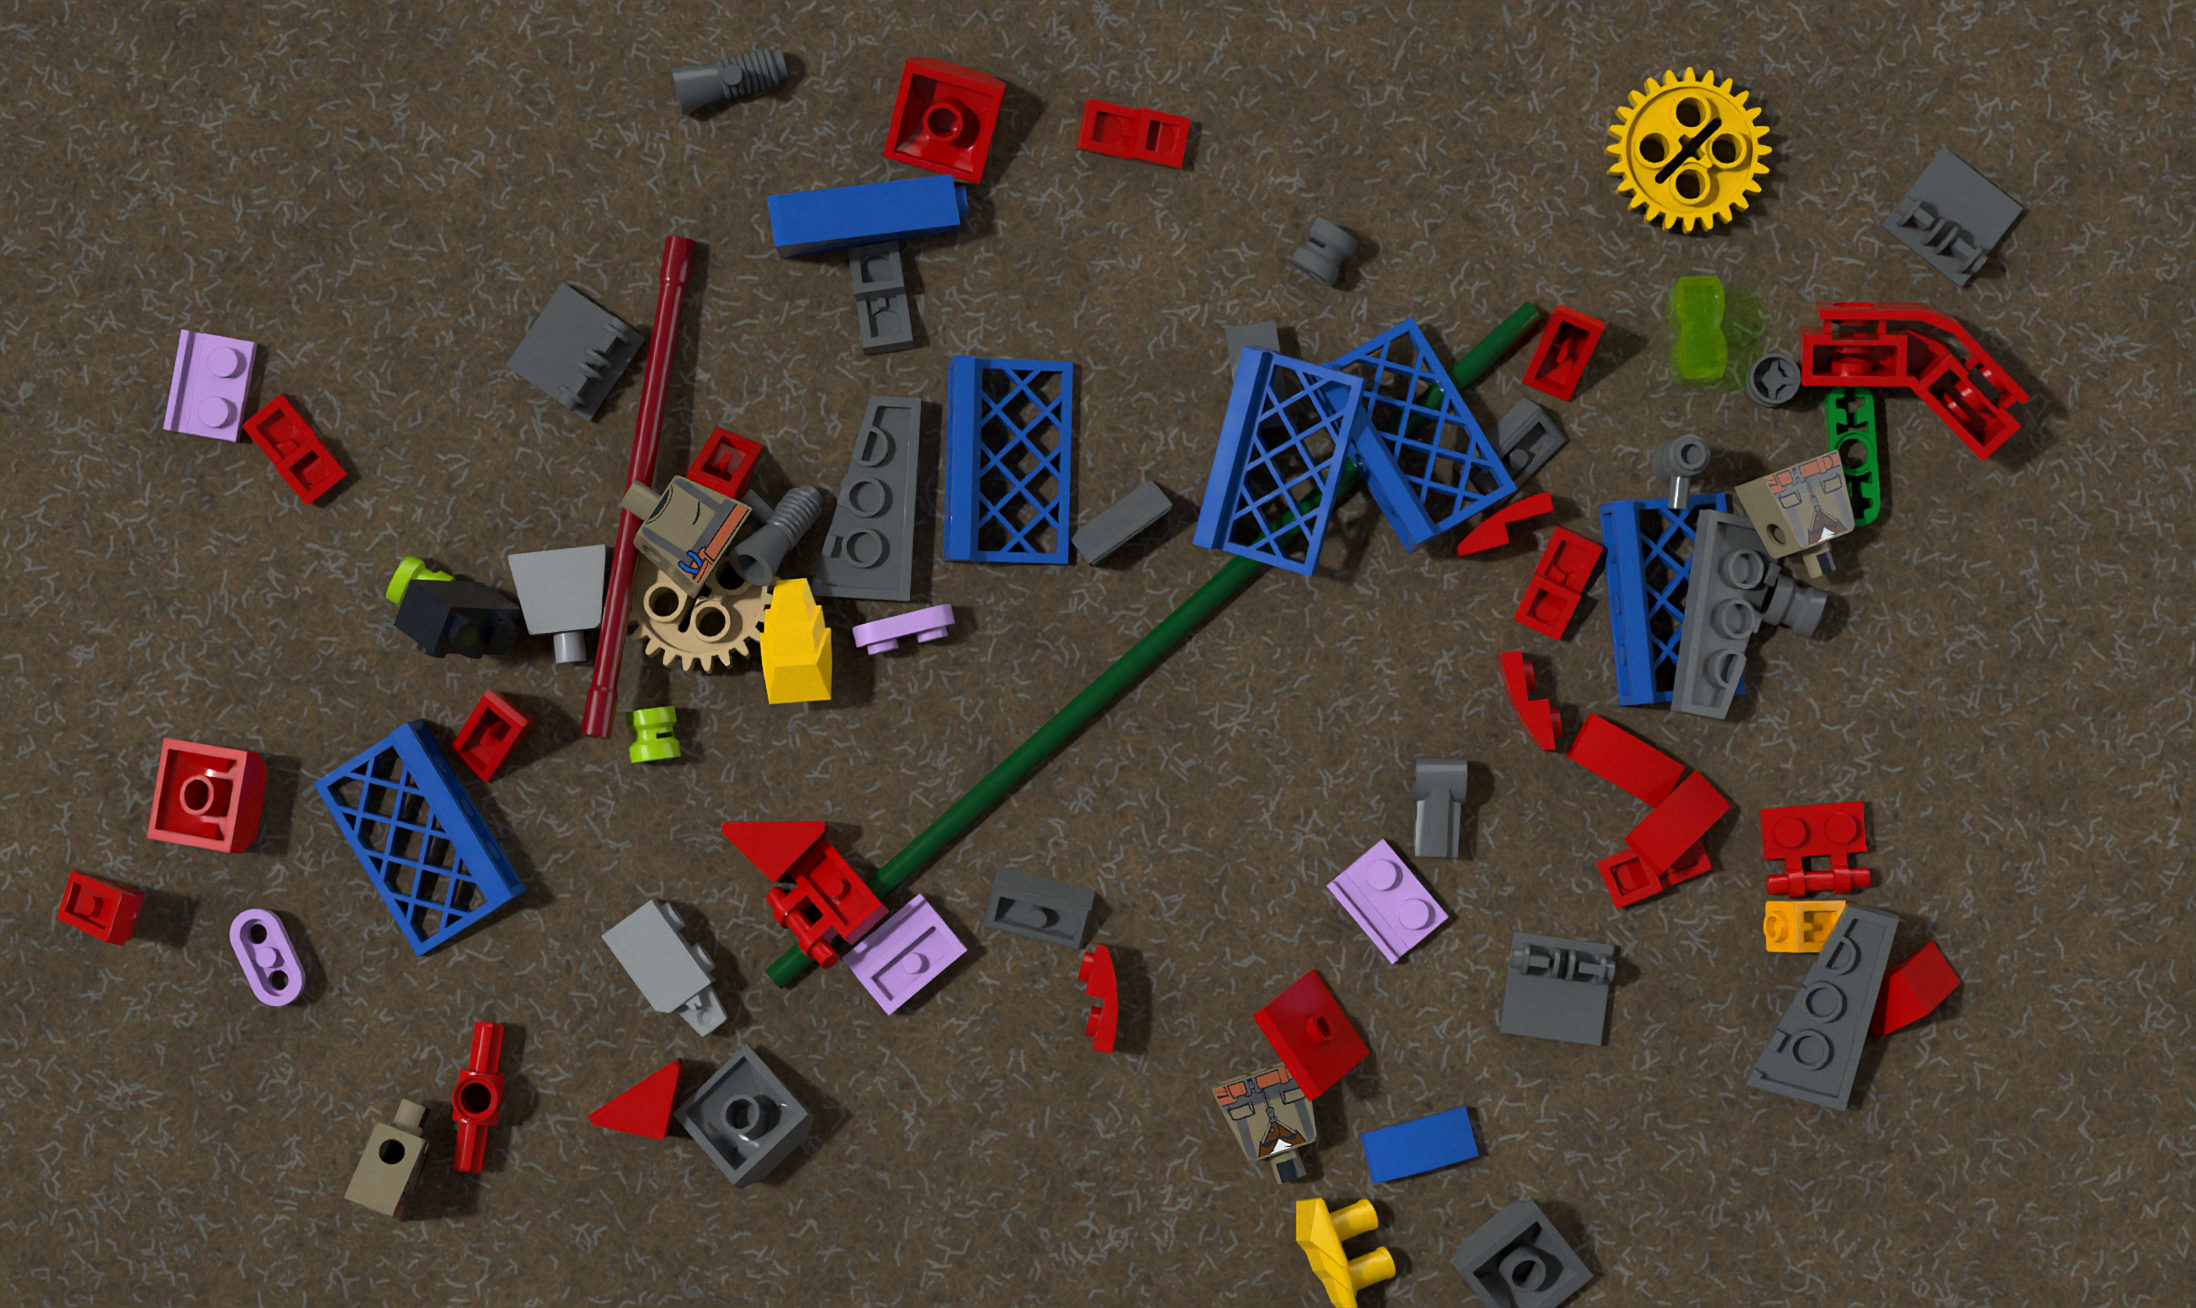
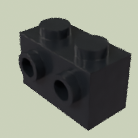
[394,579,522,659]

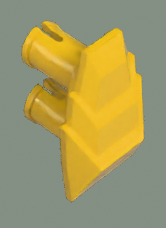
[759,578,832,704]
[1296,1198,1396,1308]

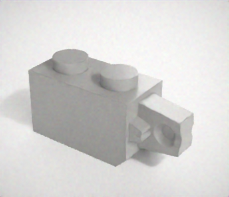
[601,898,728,1037]

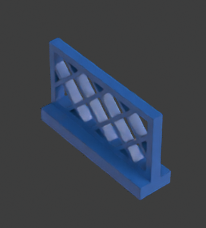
[1308,317,1518,555]
[1192,345,1368,577]
[943,355,1073,565]
[1599,492,1745,706]
[313,718,527,957]

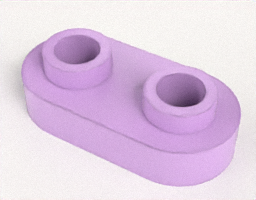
[852,604,955,655]
[230,908,306,1006]

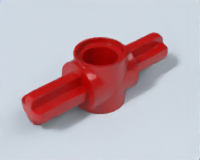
[452,1021,505,1173]

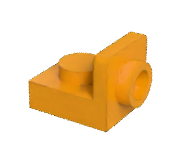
[1763,900,1846,953]

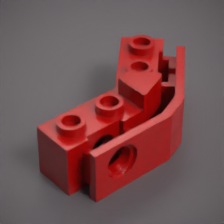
[1798,301,2030,461]

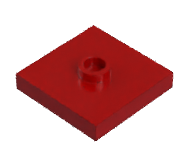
[1252,968,1370,1101]

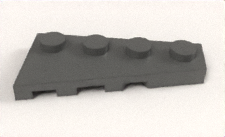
[810,395,922,602]
[1670,509,1781,720]
[1745,902,1899,1111]

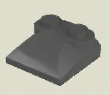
[673,1043,815,1189]
[1452,1199,1594,1308]

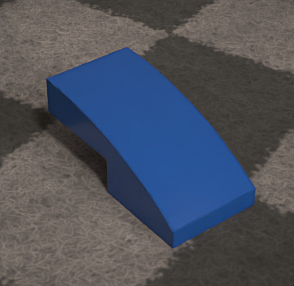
[1360,1106,1479,1183]

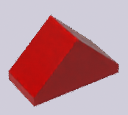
[1521,304,1606,402]
[686,427,763,501]
[448,689,537,783]
[722,821,827,883]
[1869,940,1961,1039]
[587,1058,684,1141]

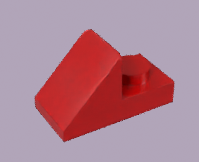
[56,870,146,946]

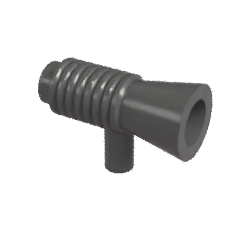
[670,47,788,116]
[1651,434,1710,510]
[729,485,823,586]

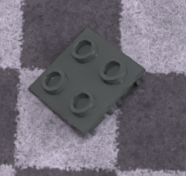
[1881,146,2023,288]
[505,282,646,422]
[1499,931,1615,1046]

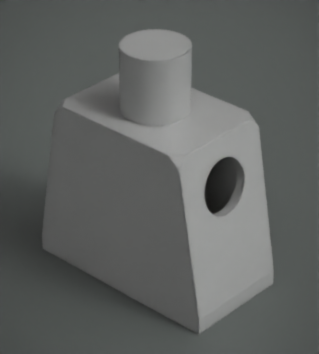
[508,544,611,664]

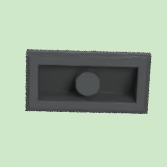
[1453,397,1567,510]
[1070,480,1172,567]
[983,867,1095,950]

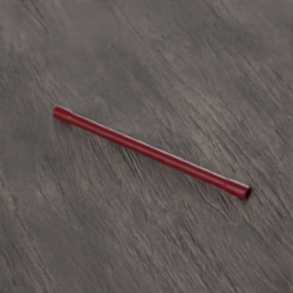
[580,236,696,740]

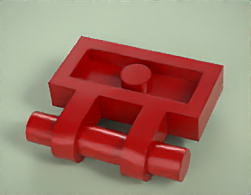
[1758,801,1870,899]
[765,837,889,969]

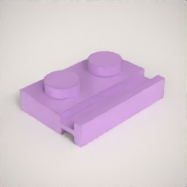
[163,329,257,443]
[1326,839,1449,964]
[842,893,968,1016]

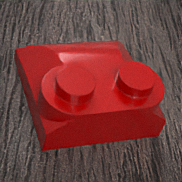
[882,56,1007,184]
[147,738,267,854]

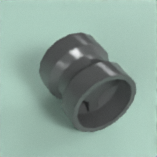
[1289,217,1359,287]
[1744,353,1801,408]
[1761,574,1827,639]

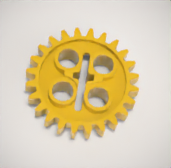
[1604,67,1772,234]

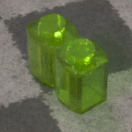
[1666,275,1728,385]

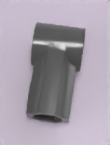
[1412,756,1467,858]

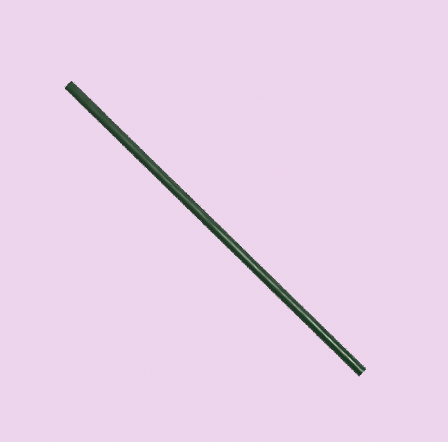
[765,301,1543,989]

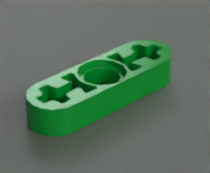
[1824,386,1880,528]

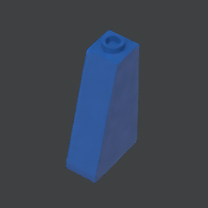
[767,174,970,259]

